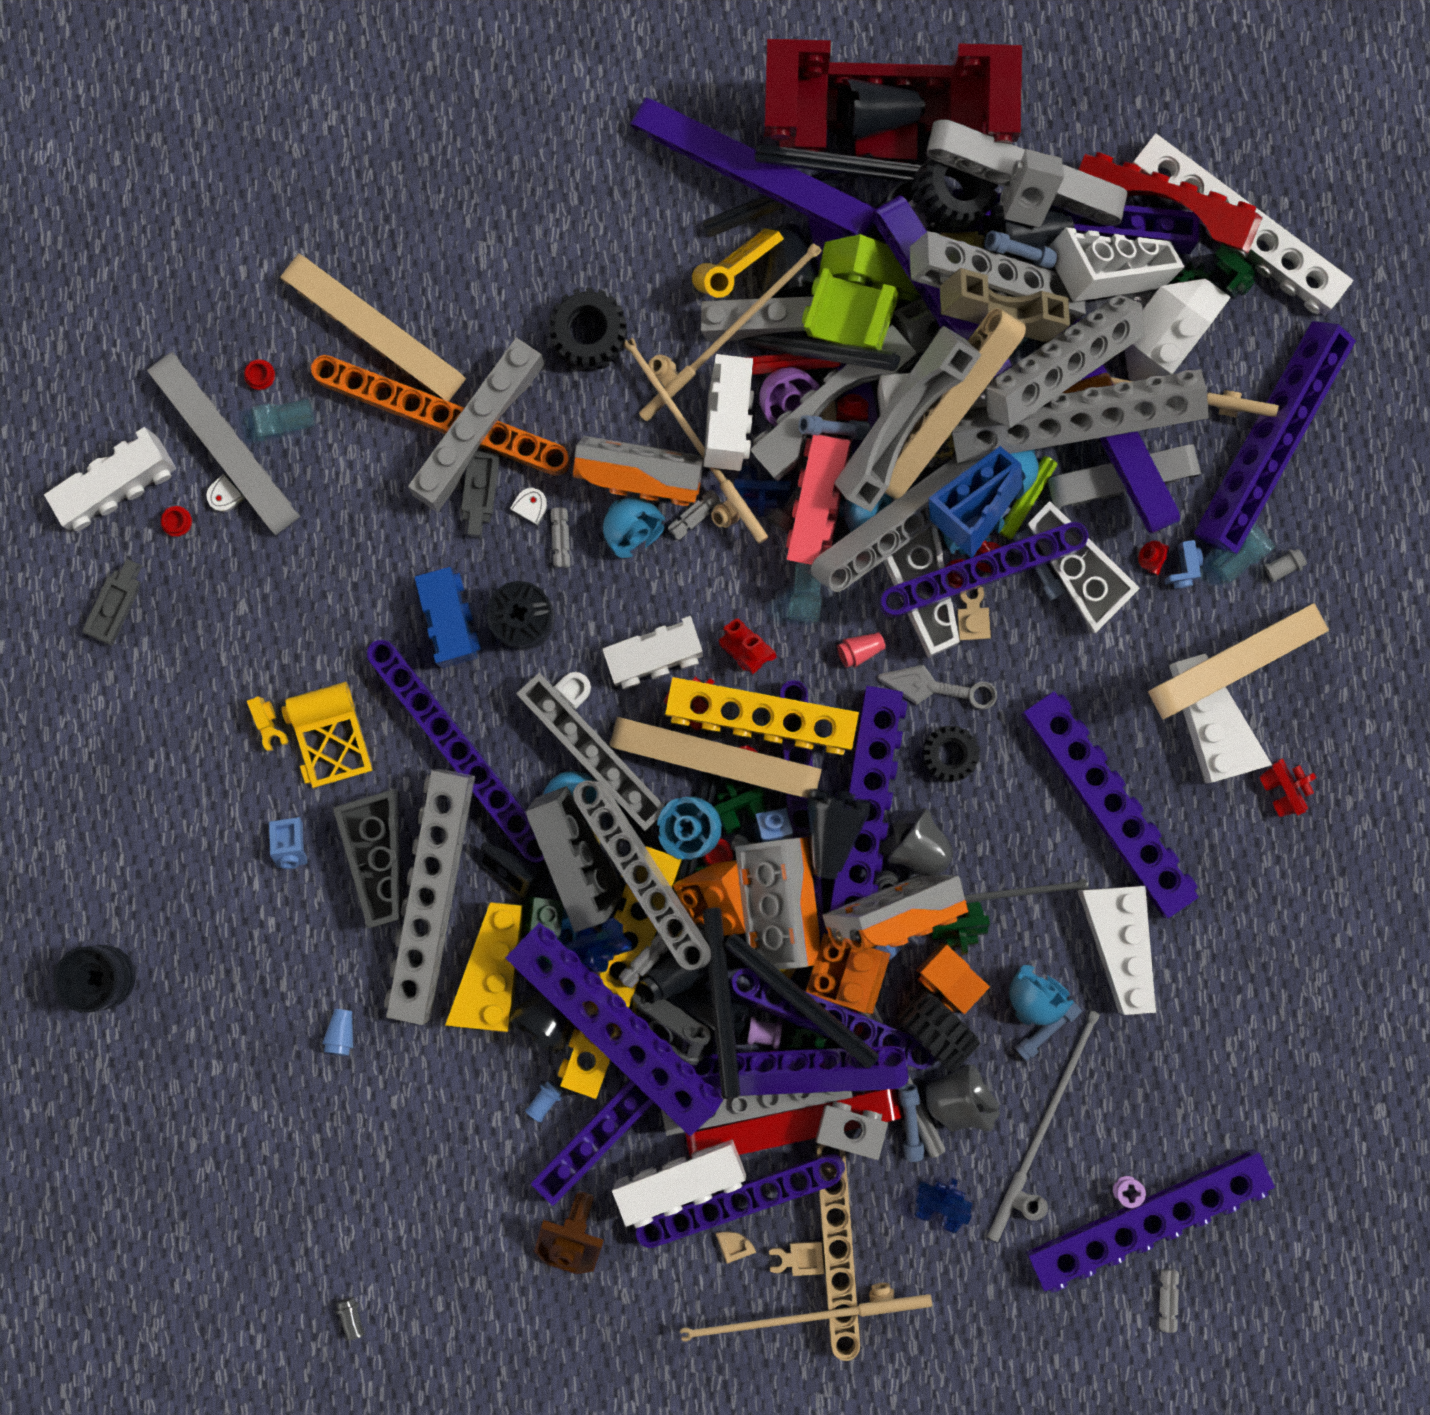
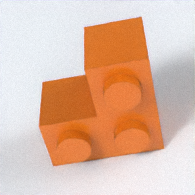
[916,943,990,1015]

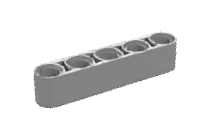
[1047,444,1201,509]

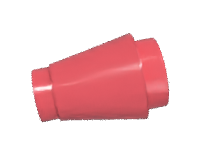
[837,632,885,668]

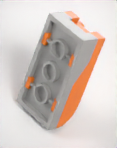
[573,436,704,506]
[735,837,820,970]
[822,874,968,952]

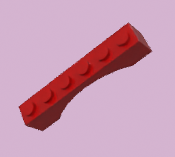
[1079,152,1263,253]

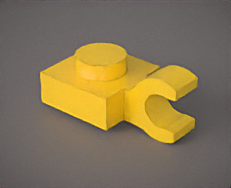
[247,697,288,751]

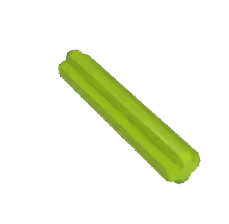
[999,456,1057,540]

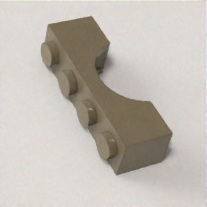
[940,268,1070,343]

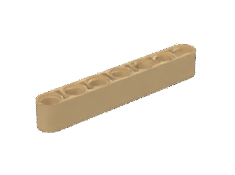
[280,253,466,402]
[885,308,1026,499]
[1147,603,1329,720]
[609,717,822,798]
[816,1144,860,1361]

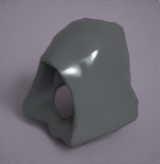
[879,808,953,875]
[926,1064,1000,1132]

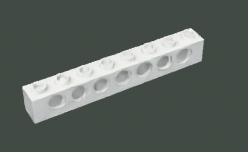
[1133,133,1354,316]

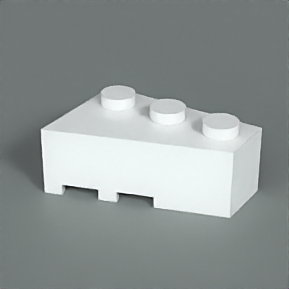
[703,354,754,471]
[603,616,703,689]

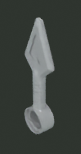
[877,665,997,710]

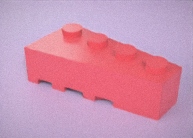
[786,433,852,565]

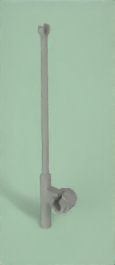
[987,1011,1100,1242]

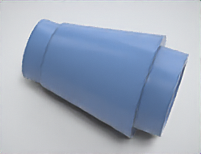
[322,1009,353,1056]

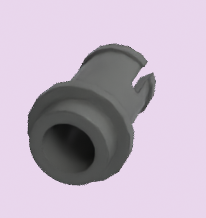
[335,1297,365,1341]

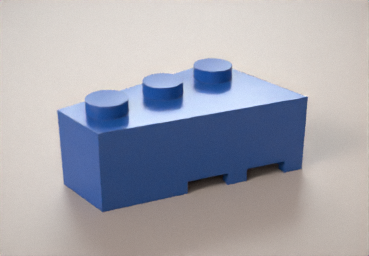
[928,446,1022,558]
[415,567,482,668]

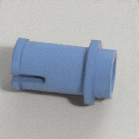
[525,1080,563,1122]

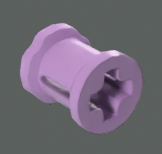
[747,1017,782,1049]
[1113,1176,1146,1208]

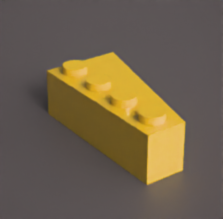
[445,902,524,1032]

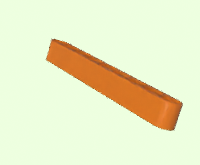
[311,355,570,476]

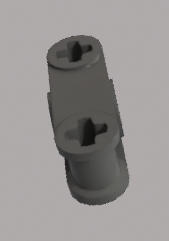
[630,988,711,1065]

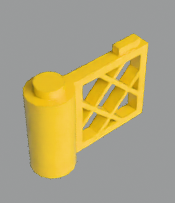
[692,228,784,298]
[281,681,373,788]

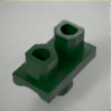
[714,779,767,835]
[932,902,990,955]

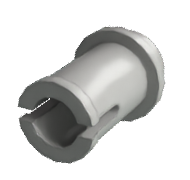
[1264,549,1307,583]

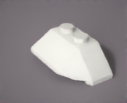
[1125,279,1230,381]

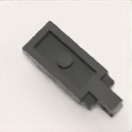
[461,451,500,539]
[82,559,142,646]

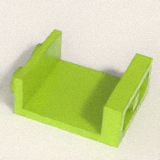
[802,268,899,350]

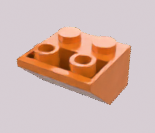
[673,860,745,936]
[806,933,891,1014]

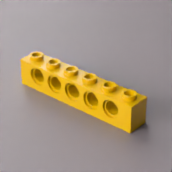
[665,677,859,755]

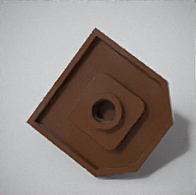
[534,1191,604,1274]

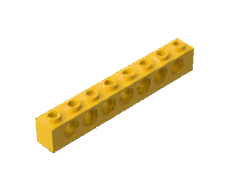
[558,846,682,1099]

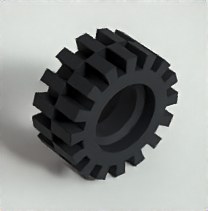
[922,725,980,782]

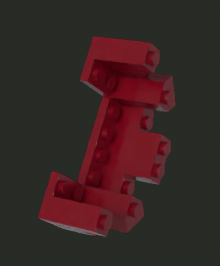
[764,39,1022,164]

